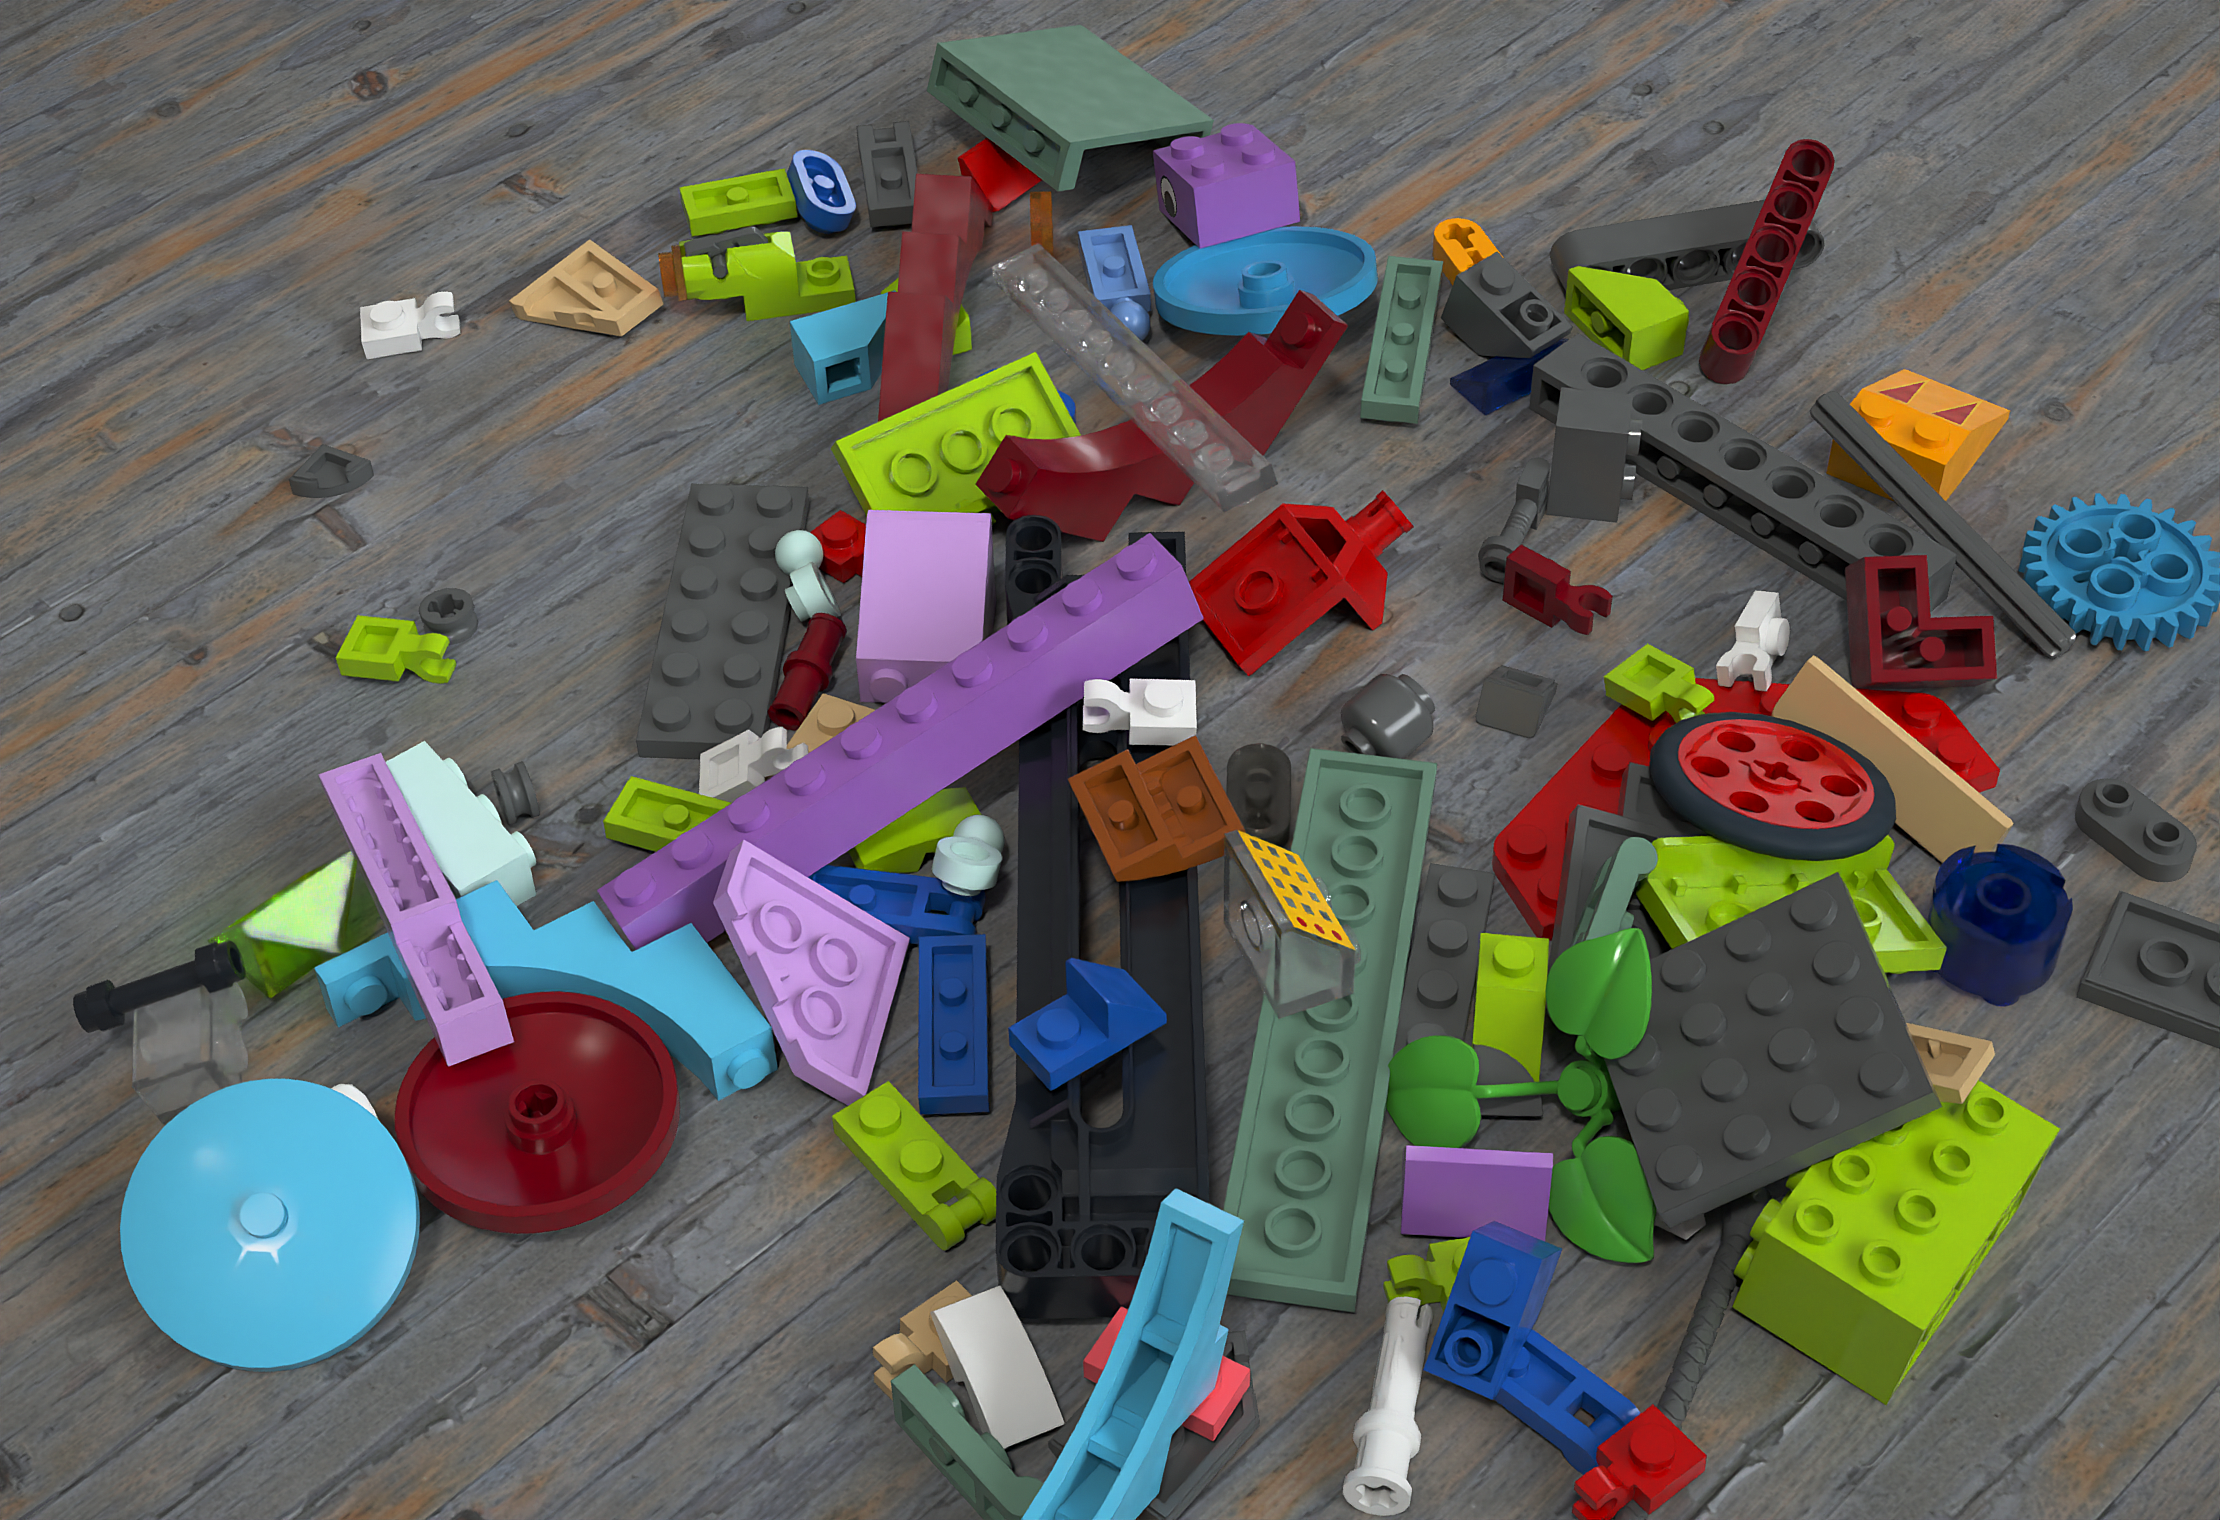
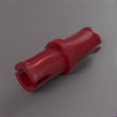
[768,613,847,731]

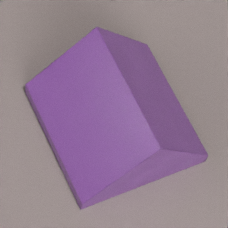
[1401,1145,1553,1241]

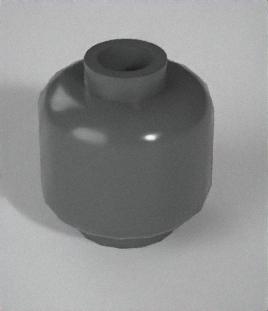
[1341,674,1435,759]

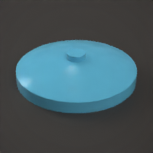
[120,1079,420,1372]

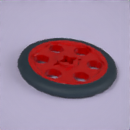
[1649,712,1896,861]

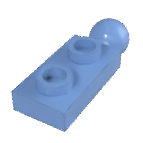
[1078,225,1151,346]

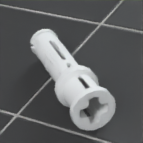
[1343,1296,1433,1516]

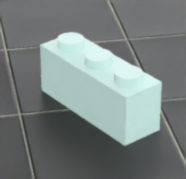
[386,741,536,906]

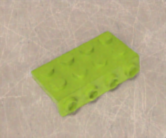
[830,352,1081,525]
[1636,834,1947,974]

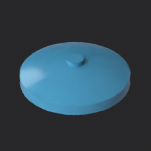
[1153,226,1378,336]

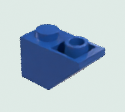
[1423,1221,1562,1400]

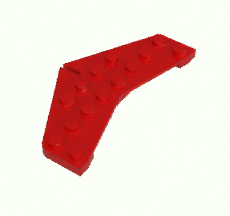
[1492,678,2000,941]

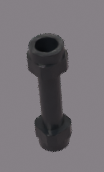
[73,940,246,1033]

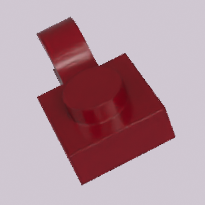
[1502,544,1613,635]

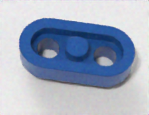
[786,150,856,234]

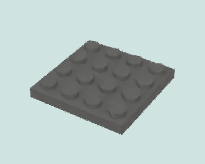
[1604,872,1942,1229]

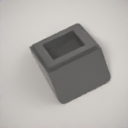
[1475,665,1558,738]

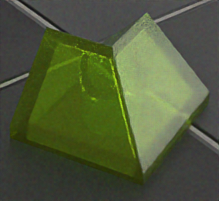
[207,851,358,999]

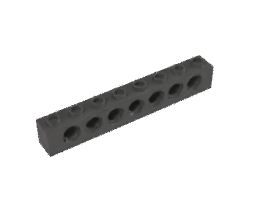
[1529,333,1957,612]

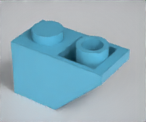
[790,290,896,405]

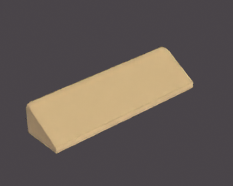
[1771,655,2014,880]

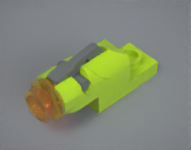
[658,226,856,321]

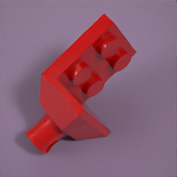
[1189,490,1414,676]

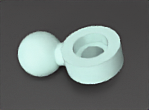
[775,530,841,622]
[932,815,1005,896]

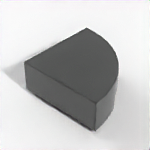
[289,444,374,498]
[1473,1044,1543,1116]

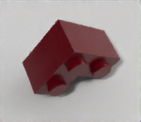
[1845,555,1997,690]

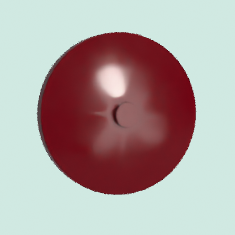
[395,991,680,1234]

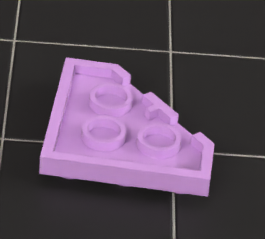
[713,840,910,1106]

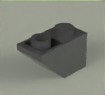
[1441,252,1573,358]

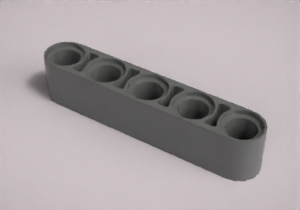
[1550,200,1825,290]

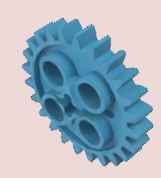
[2018,493,2220,651]

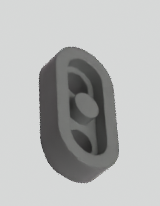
[2075,778,2197,882]

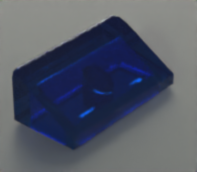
[1450,338,1569,415]

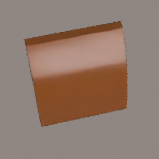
[1068,735,1246,882]

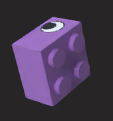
[1153,123,1300,249]

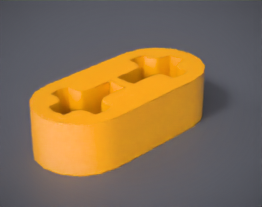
[1432,218,1504,285]

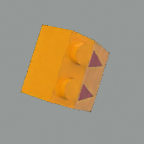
[1826,369,2010,501]

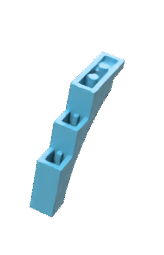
[314,880,778,1101]

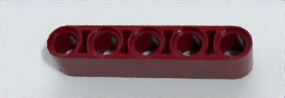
[1699,139,1835,384]

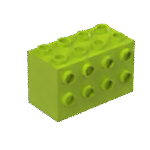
[1732,1080,2060,1405]

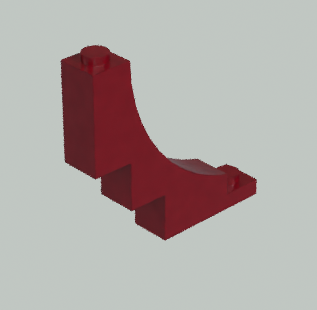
[878,173,993,422]
[975,290,1348,542]

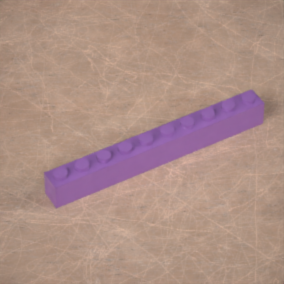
[597,533,1204,950]

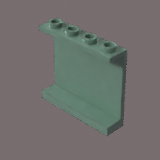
[927,25,1214,191]

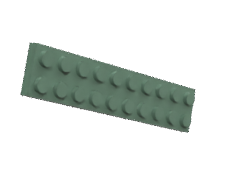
[1223,748,1437,1313]

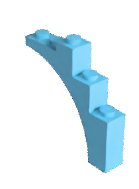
[1021,1188,1244,1520]

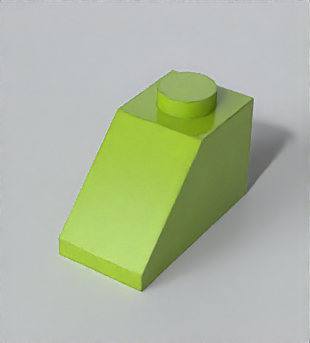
[1564,266,1689,370]
[1471,933,1549,1082]

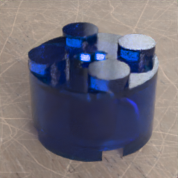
[1925,844,2073,1007]

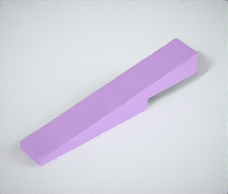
[318,753,514,1067]

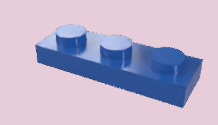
[918,934,989,1115]

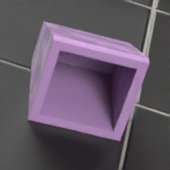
[856,510,996,703]

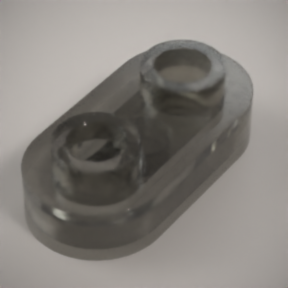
[1226,743,1291,856]

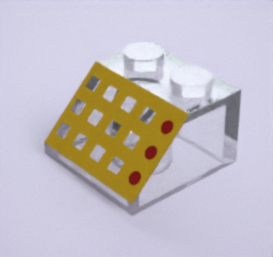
[1223,830,1361,1019]

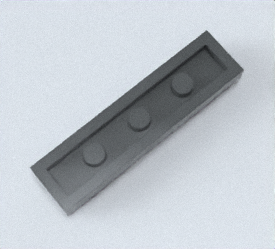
[1393,863,1495,1057]

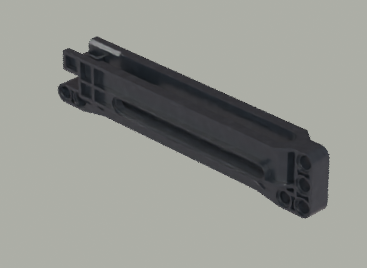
[996,515,1209,1319]

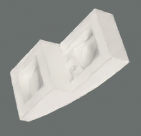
[930,1286,1065,1449]

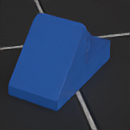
[1008,958,1167,1091]

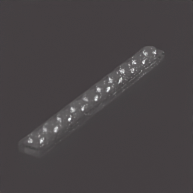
[991,243,1278,512]

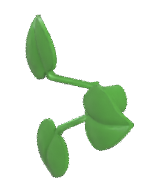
[1386,928,1657,1263]

